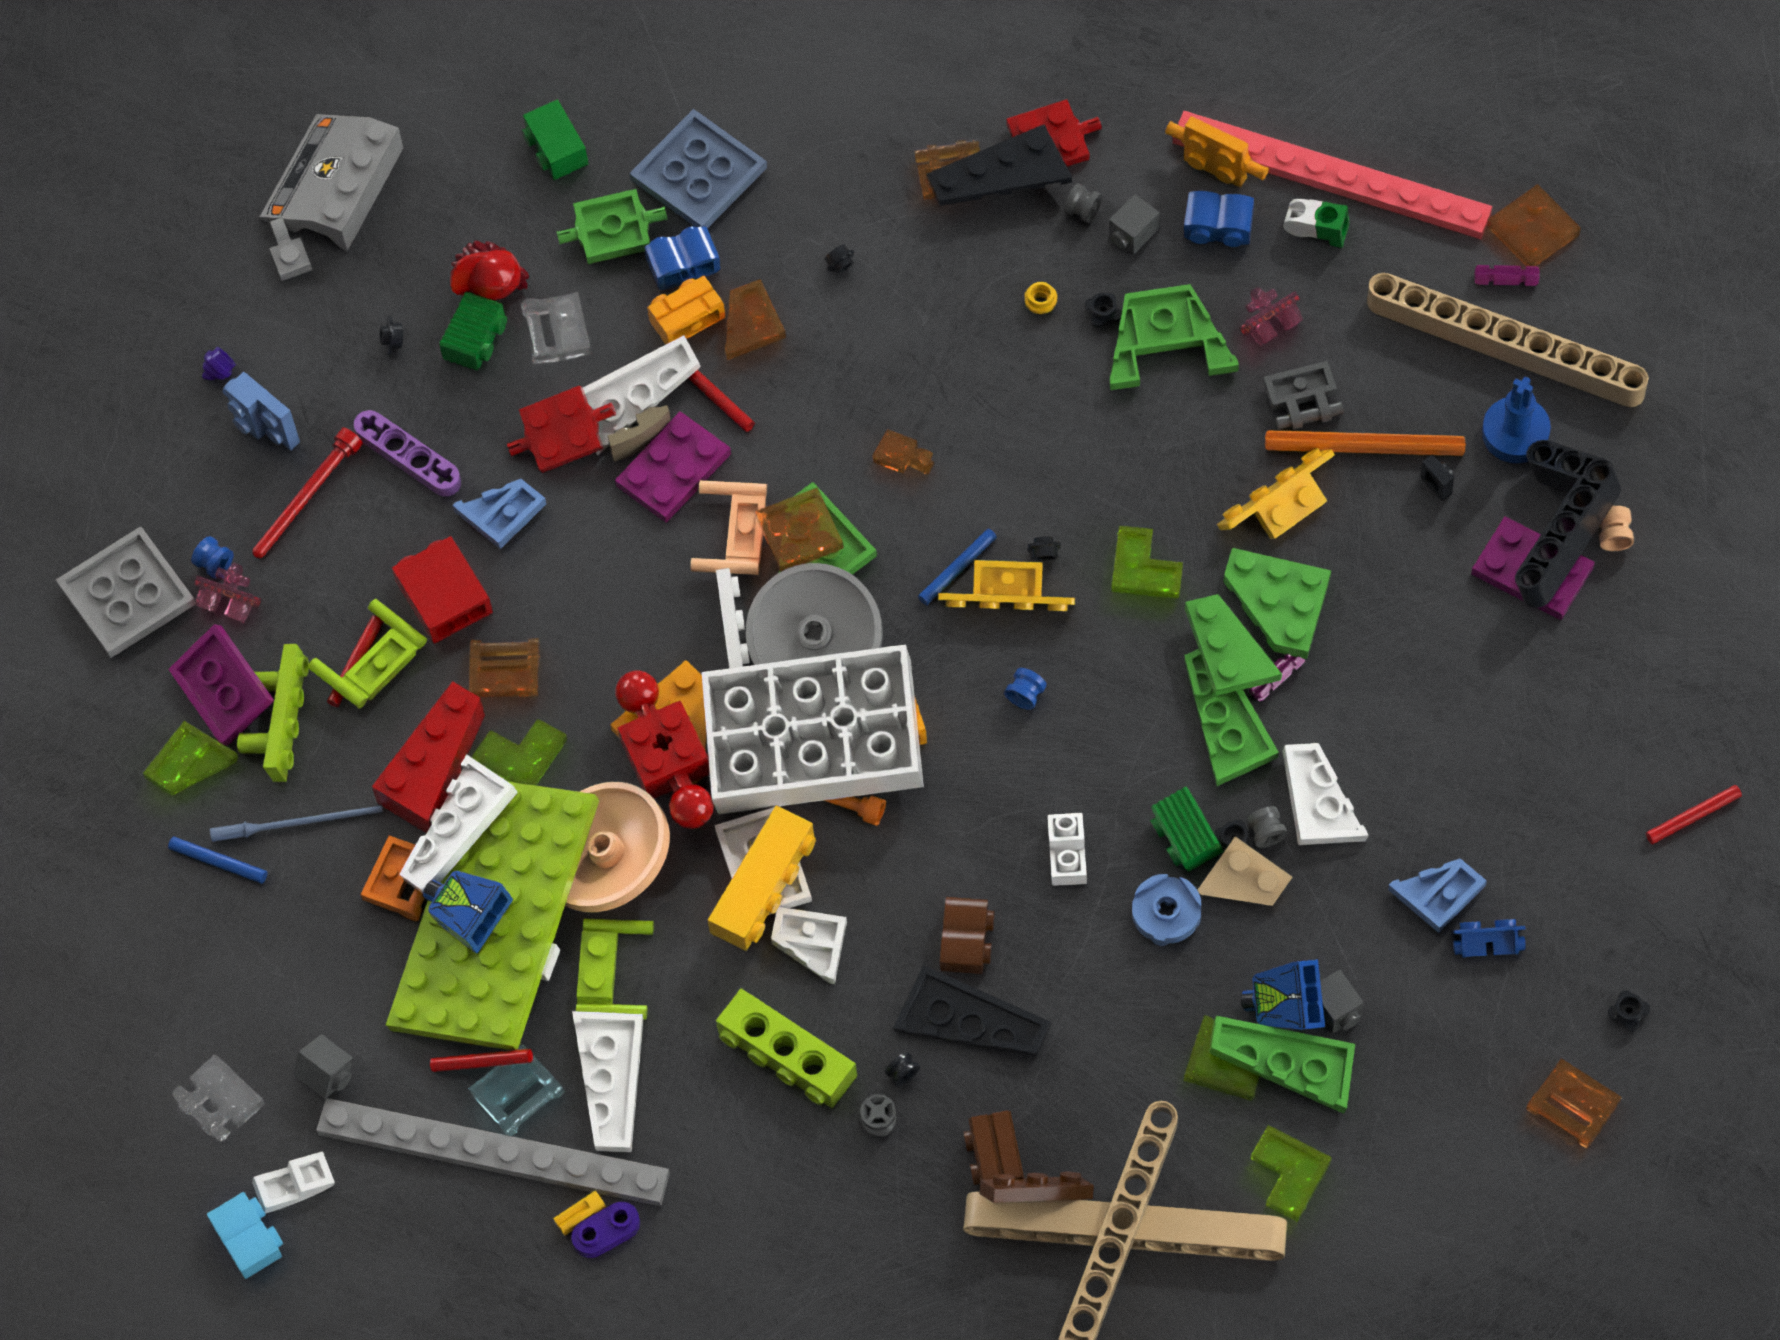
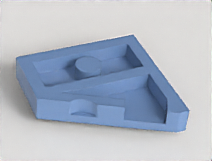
[452,479,546,549]
[1388,859,1487,933]

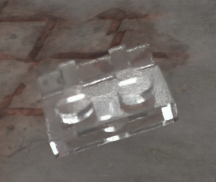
[172,1054,265,1142]

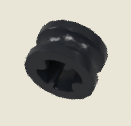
[885,1052,920,1087]

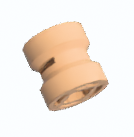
[1599,506,1634,551]

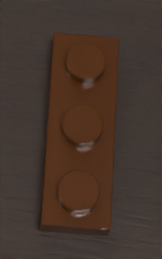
[979,1171,1094,1203]

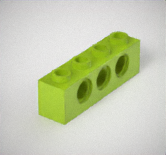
[716,988,857,1109]

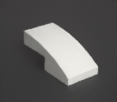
[252,1151,335,1213]

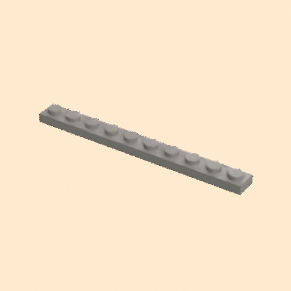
[316,1098,670,1207]

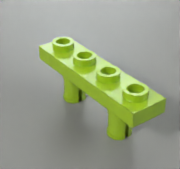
[237,644,309,782]

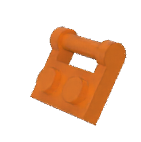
[360,835,425,921]

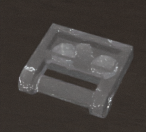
[521,292,592,364]

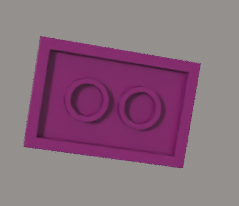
[615,411,731,523]
[1471,516,1595,620]
[168,624,274,746]

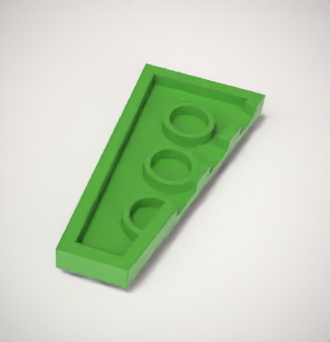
[1184,649,1279,786]
[1209,1016,1355,1114]

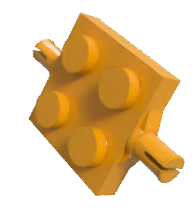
[1165,116,1269,188]

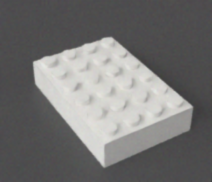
[702,644,924,814]

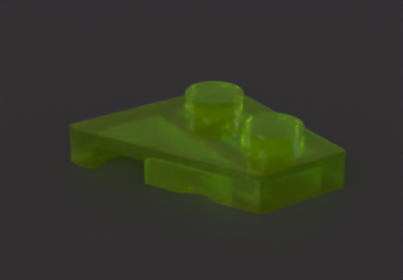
[143,721,239,796]

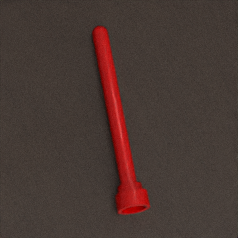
[252,427,363,559]

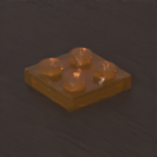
[1487,184,1581,266]
[755,488,844,572]

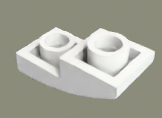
[1048,813,1087,886]

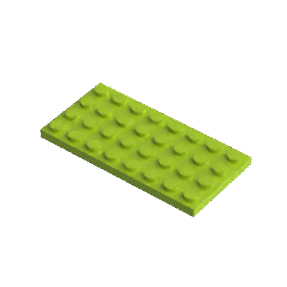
[386,782,599,1050]

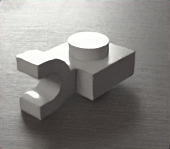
[270,218,312,281]

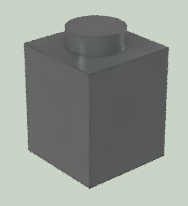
[1109,194,1160,255]
[1320,970,1364,1033]
[293,1034,353,1099]

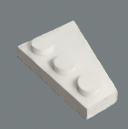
[716,568,750,668]
[1282,743,1369,845]

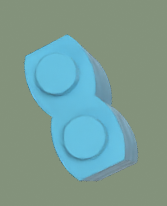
[207,1192,283,1279]

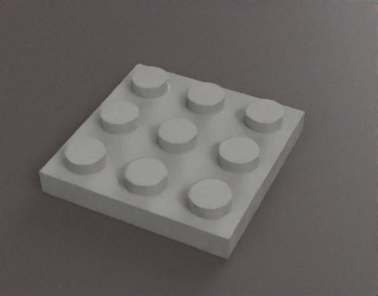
[56,526,196,658]

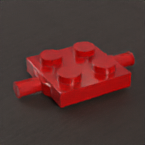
[1006,99,1102,167]
[507,385,616,473]

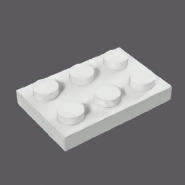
[714,805,812,915]

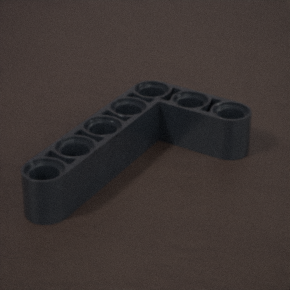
[1515,440,1621,608]

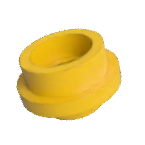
[1024,282,1057,314]

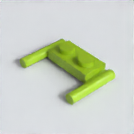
[308,599,427,709]
[576,919,654,1019]

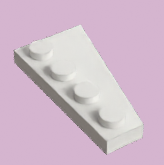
[583,336,701,455]
[400,754,518,893]
[572,1011,644,1152]

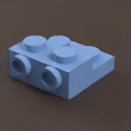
[223,372,300,450]

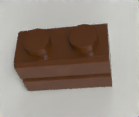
[963,1110,1024,1185]

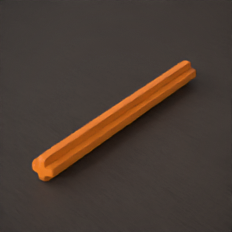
[1265,430,1466,456]

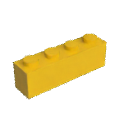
[708,805,816,951]

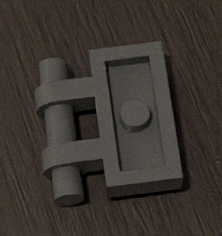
[1263,361,1344,430]

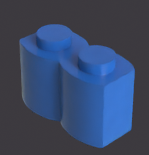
[1184,191,1254,247]
[645,226,721,290]

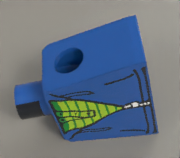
[423,871,513,954]
[1241,960,1325,1030]

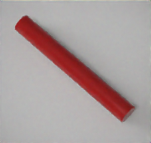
[688,370,755,432]
[327,615,384,707]
[1646,785,1742,845]
[430,1049,533,1072]

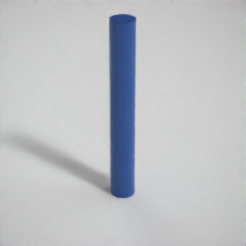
[918,528,997,605]
[168,836,267,884]

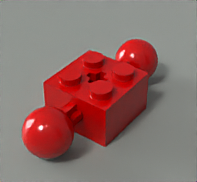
[615,670,714,829]

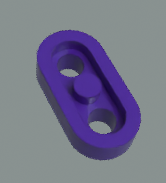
[572,1202,640,1258]

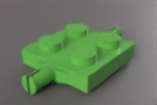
[556,189,668,264]

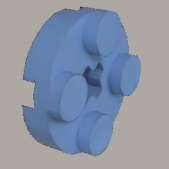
[1132,874,1201,946]

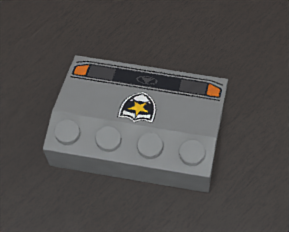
[260,114,403,251]

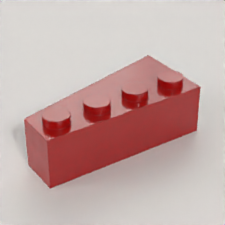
[372,681,485,834]

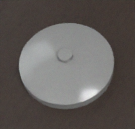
[746,563,883,665]

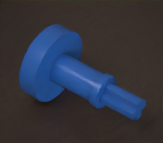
[1482,376,1551,463]

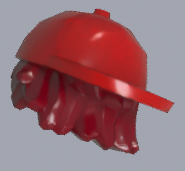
[450,240,529,301]

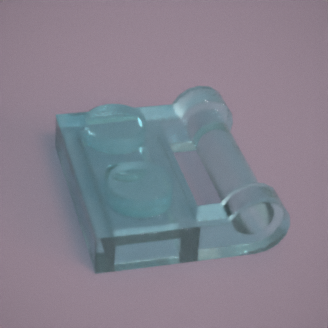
[469,1044,565,1136]

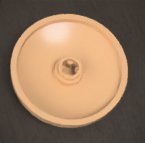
[565,782,670,912]

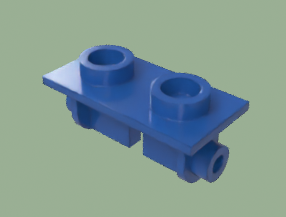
[1451,919,1526,958]

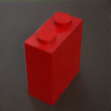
[392,536,493,644]

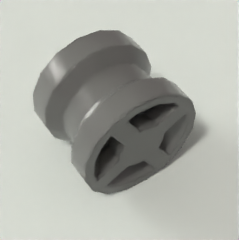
[1064,183,1102,224]
[1246,806,1288,848]
[860,1094,897,1138]

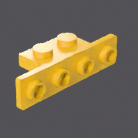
[1217,448,1335,539]
[938,560,1075,611]

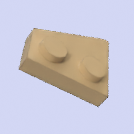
[1197,837,1293,906]

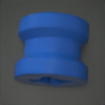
[191,536,234,579]
[1004,668,1047,710]

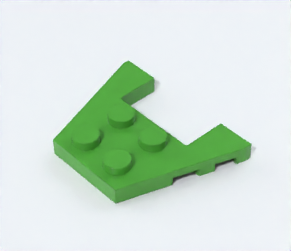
[1110,284,1239,390]

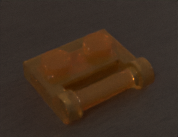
[469,638,540,697]
[1526,1058,1622,1149]

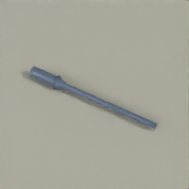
[210,805,383,842]

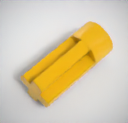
[553,1191,606,1236]

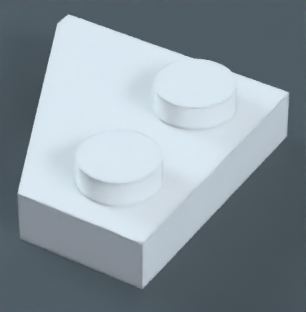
[771,907,847,984]

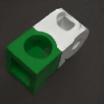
[1283,199,1350,248]

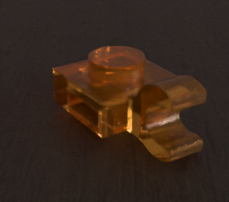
[872,429,935,474]

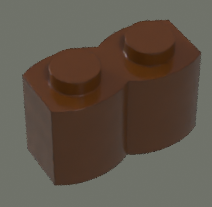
[940,897,995,974]

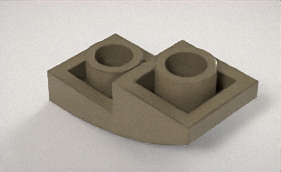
[607,405,671,462]

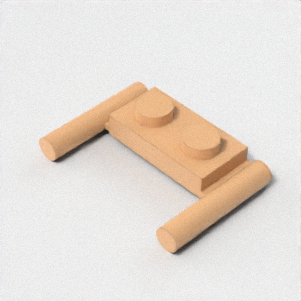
[691,480,767,575]

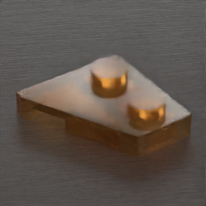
[725,279,786,360]

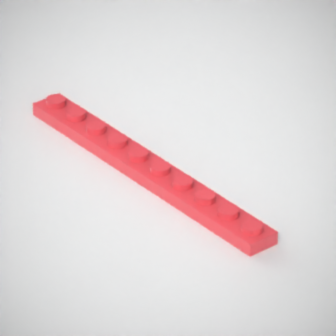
[1173,111,1493,239]

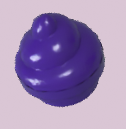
[202,347,236,381]

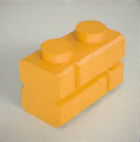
[647,276,726,344]

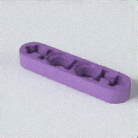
[354,410,461,497]

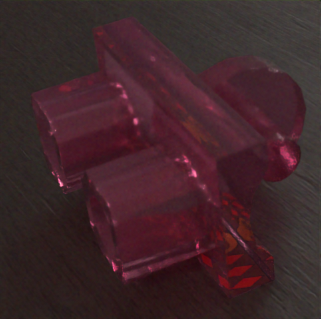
[1239,287,1303,347]
[194,563,262,623]

